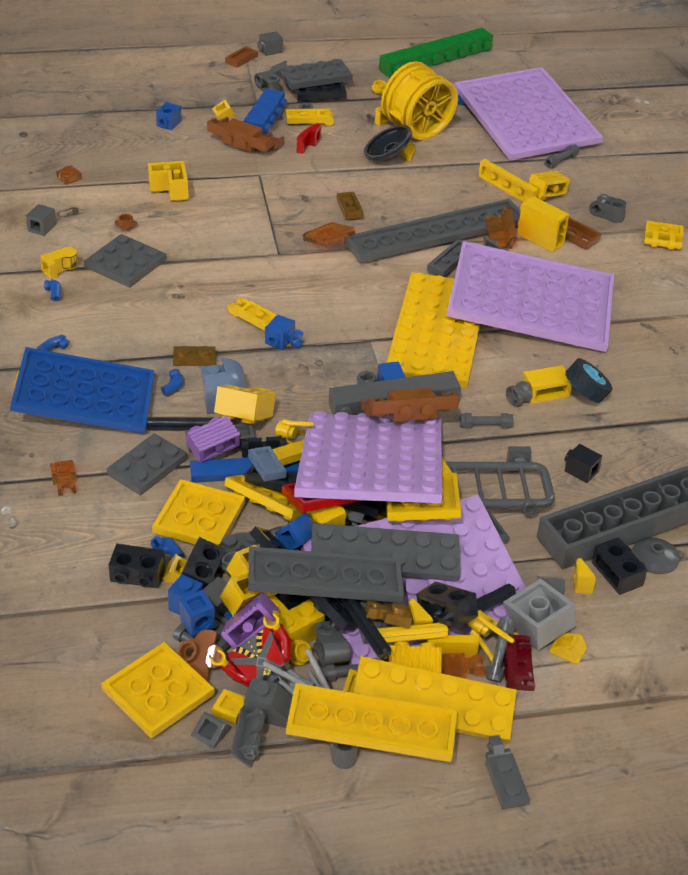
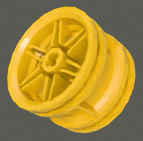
[381,61,458,140]

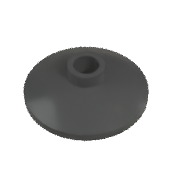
[632,537,680,574]

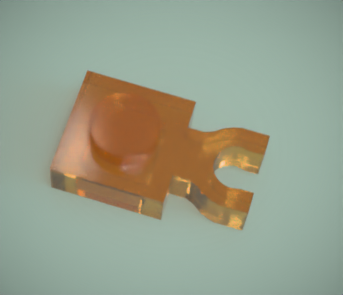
[50,460,77,496]
[441,653,486,679]

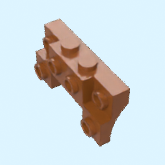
[207,117,284,152]
[361,388,459,423]

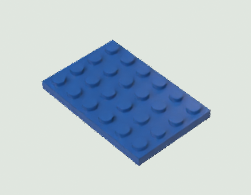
[10,347,155,434]

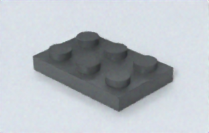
[107,433,188,496]

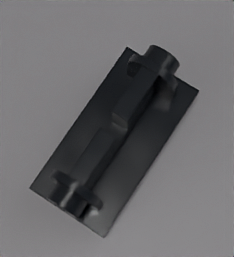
[240,435,287,458]

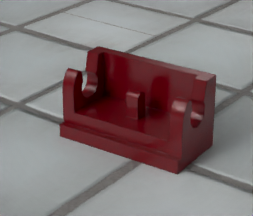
[503,634,535,691]

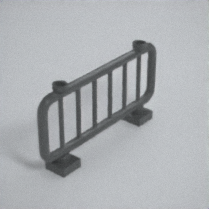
[386,446,555,515]

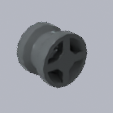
[506,381,532,407]

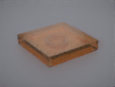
[302,222,355,246]

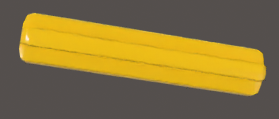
[378,623,448,643]

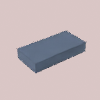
[248,446,287,482]

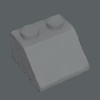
[503,579,576,650]

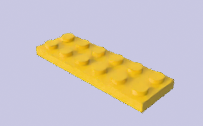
[353,656,517,744]
[286,683,457,762]

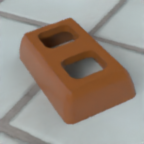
[565,217,602,250]

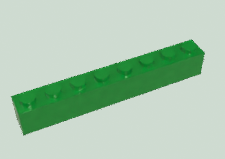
[379,28,493,78]

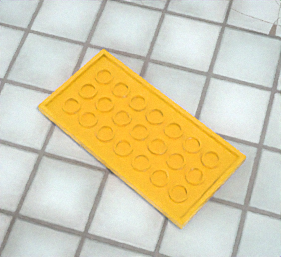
[387,272,480,388]

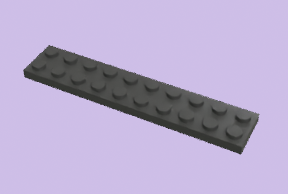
[344,199,521,263]

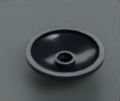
[364,124,412,161]

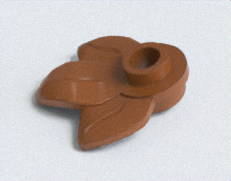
[178,630,227,681]

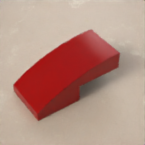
[297,123,322,154]

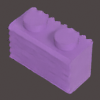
[186,415,240,463]
[222,593,280,649]

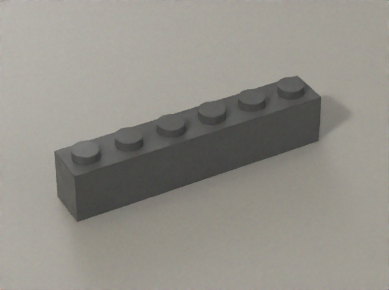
[329,371,461,415]

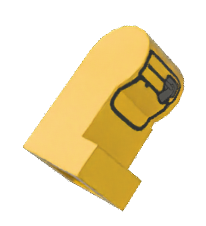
[40,247,78,279]

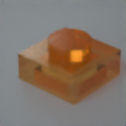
[56,165,82,185]

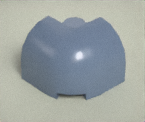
[201,358,247,414]

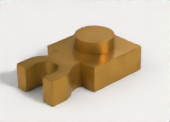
[365,600,412,628]

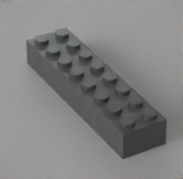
[537,466,688,569]

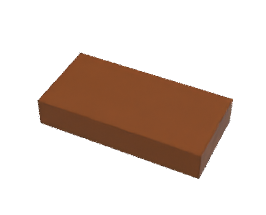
[225,46,258,68]

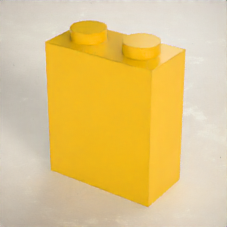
[517,196,569,253]

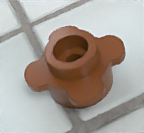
[115,213,137,230]

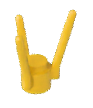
[275,419,314,445]
[468,610,519,668]

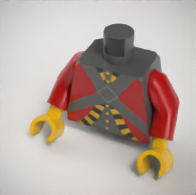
[209,610,292,689]

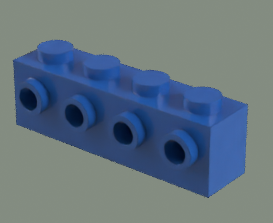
[243,89,287,135]

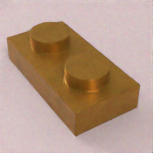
[336,191,363,220]
[173,346,216,366]

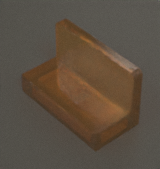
[485,207,517,249]

